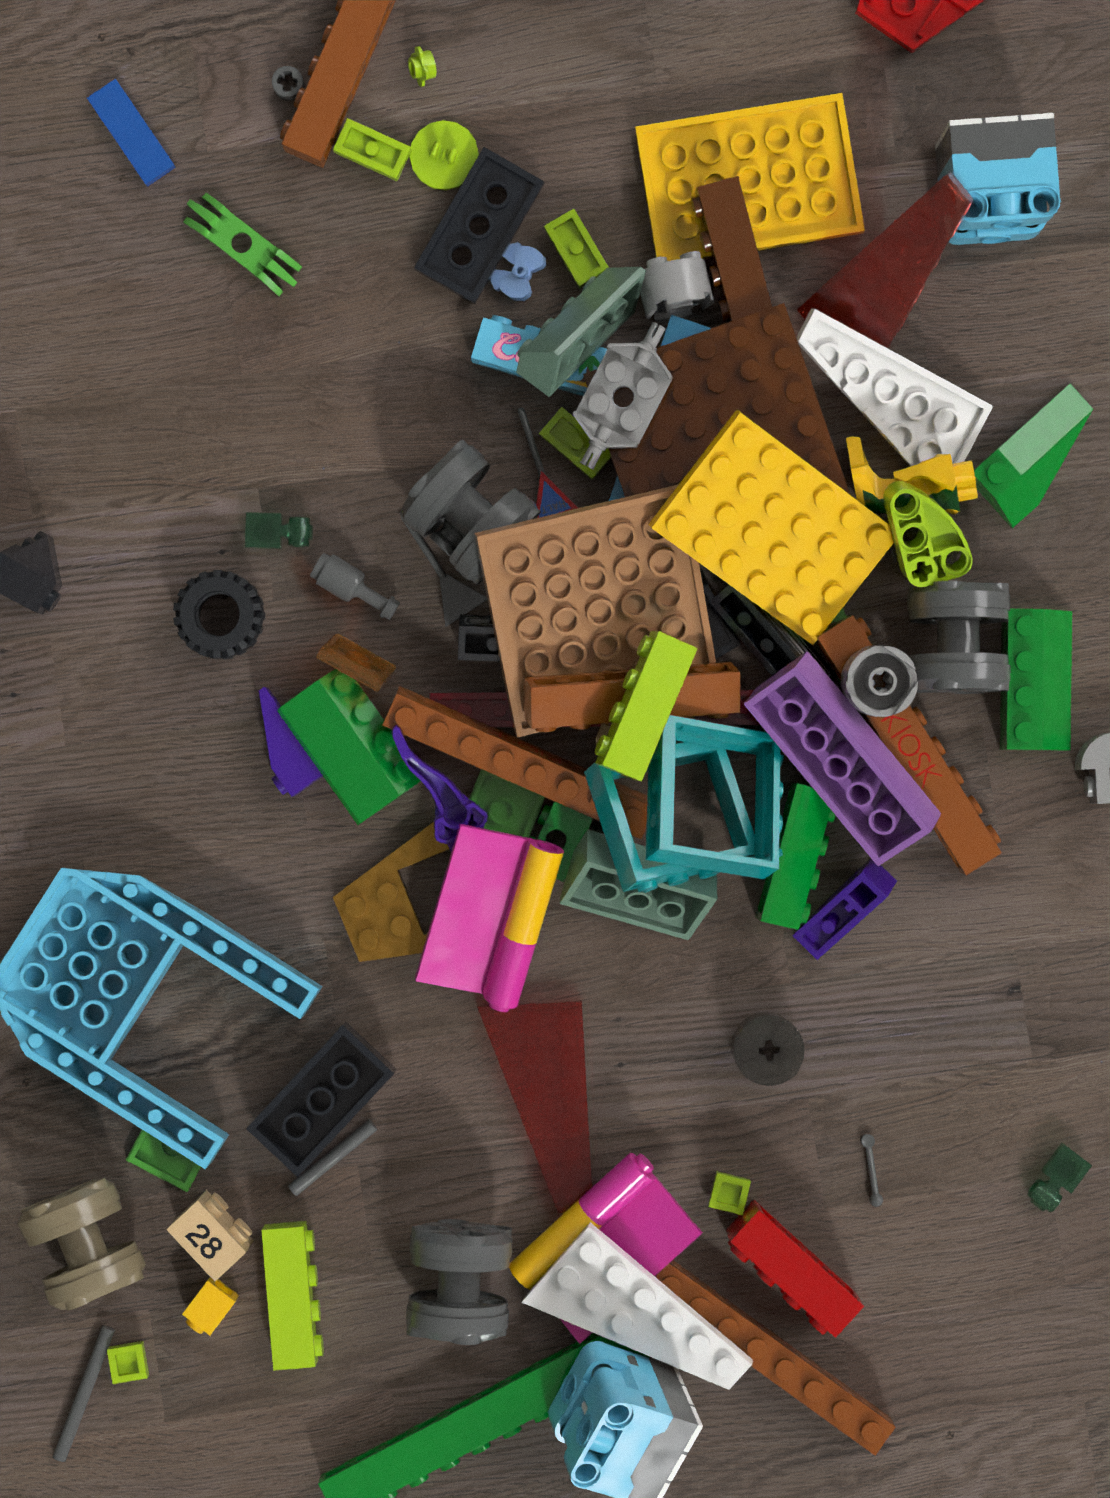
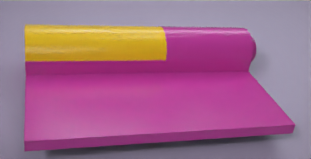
[415,824,564,1012]
[509,1153,703,1344]

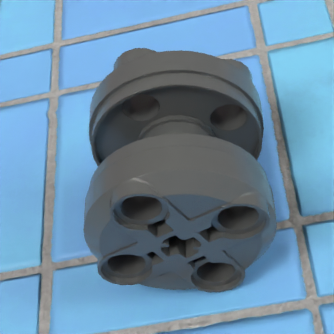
[400,440,541,585]
[907,581,1011,694]
[406,1219,513,1345]

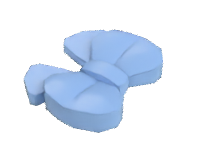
[490,242,546,301]

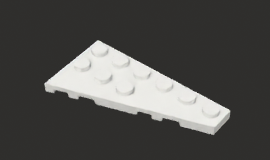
[796,308,993,467]
[522,1222,753,1390]

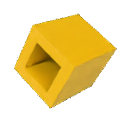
[182,1277,239,1335]

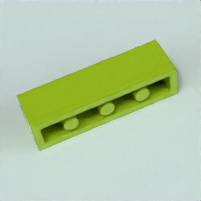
[595,631,698,782]
[261,1221,324,1371]

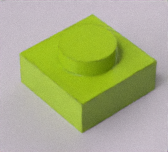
[708,1171,751,1216]
[107,1341,149,1384]

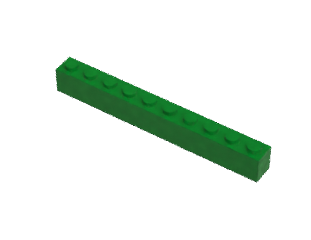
[318,1333,650,1498]

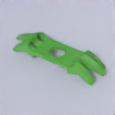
[183,193,302,297]

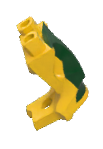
[846,436,978,515]

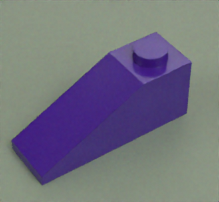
[259,687,323,797]
[793,858,897,960]

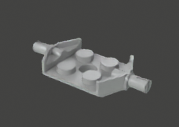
[573,322,673,470]

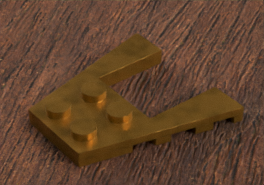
[333,822,449,962]

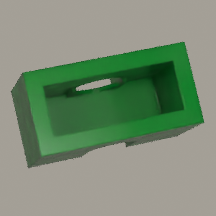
[530,801,593,882]

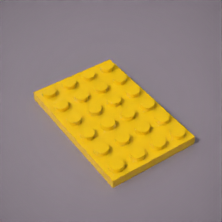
[635,93,865,261]
[648,410,894,645]

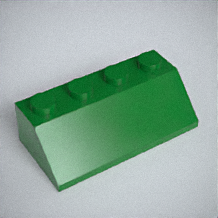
[1000,608,1072,751]
[277,664,421,825]
[755,783,836,930]

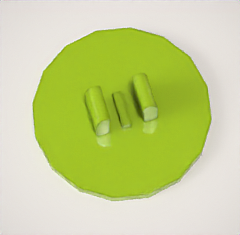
[409,120,479,191]

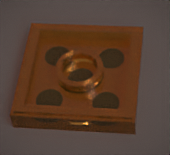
[316,633,397,692]

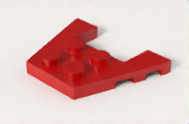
[855,0,985,53]

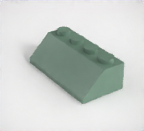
[516,267,646,397]
[560,829,718,940]

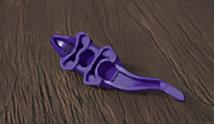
[391,725,488,852]

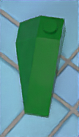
[974,384,1093,528]

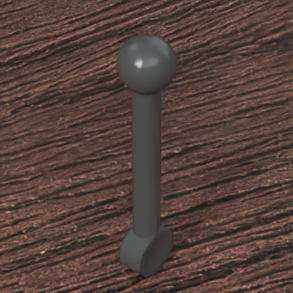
[860,1134,883,1207]

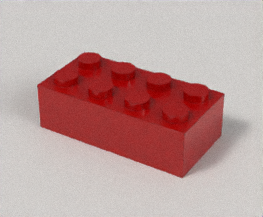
[726,1199,864,1338]

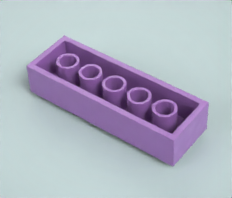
[744,651,941,866]

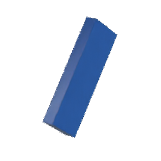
[87,78,176,187]

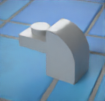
[1075,733,1110,804]

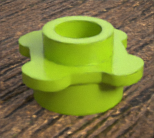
[408,46,437,87]

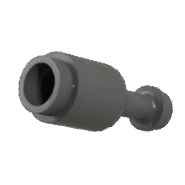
[310,553,400,620]

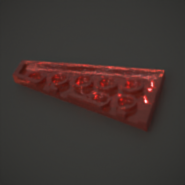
[797,172,974,348]
[477,1000,592,1213]

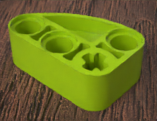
[883,481,972,587]

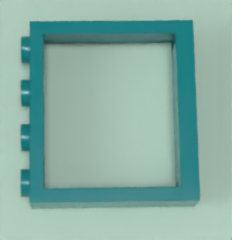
[645,715,784,879]
[584,742,755,893]

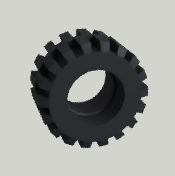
[173,570,265,659]

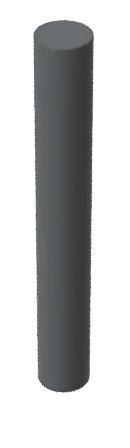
[288,1119,378,1196]

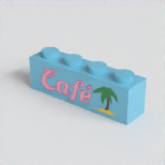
[471,315,607,396]

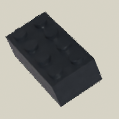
[246,1022,397,1177]

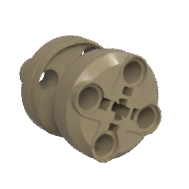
[17,1178,146,1311]

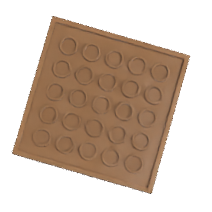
[474,484,716,738]

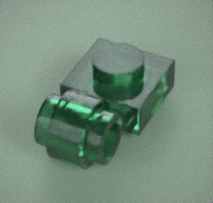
[245,512,313,549]
[1027,1143,1092,1213]

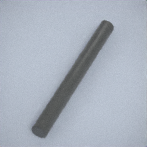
[52,1325,115,1462]

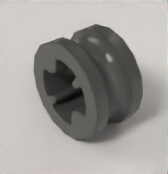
[272,66,304,101]

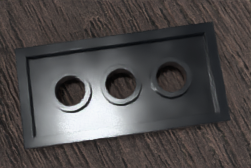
[414,147,545,305]

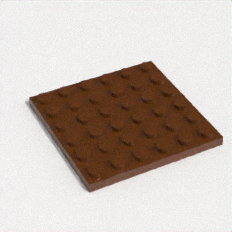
[583,303,850,497]

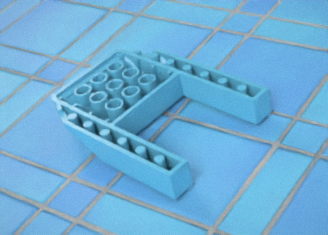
[0,868,323,1169]

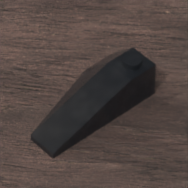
[0,531,62,615]

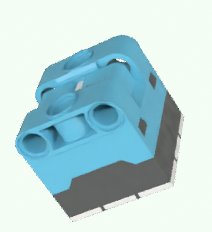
[935,113,1061,245]
[548,1341,703,1498]

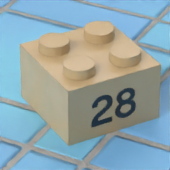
[166,1189,254,1281]

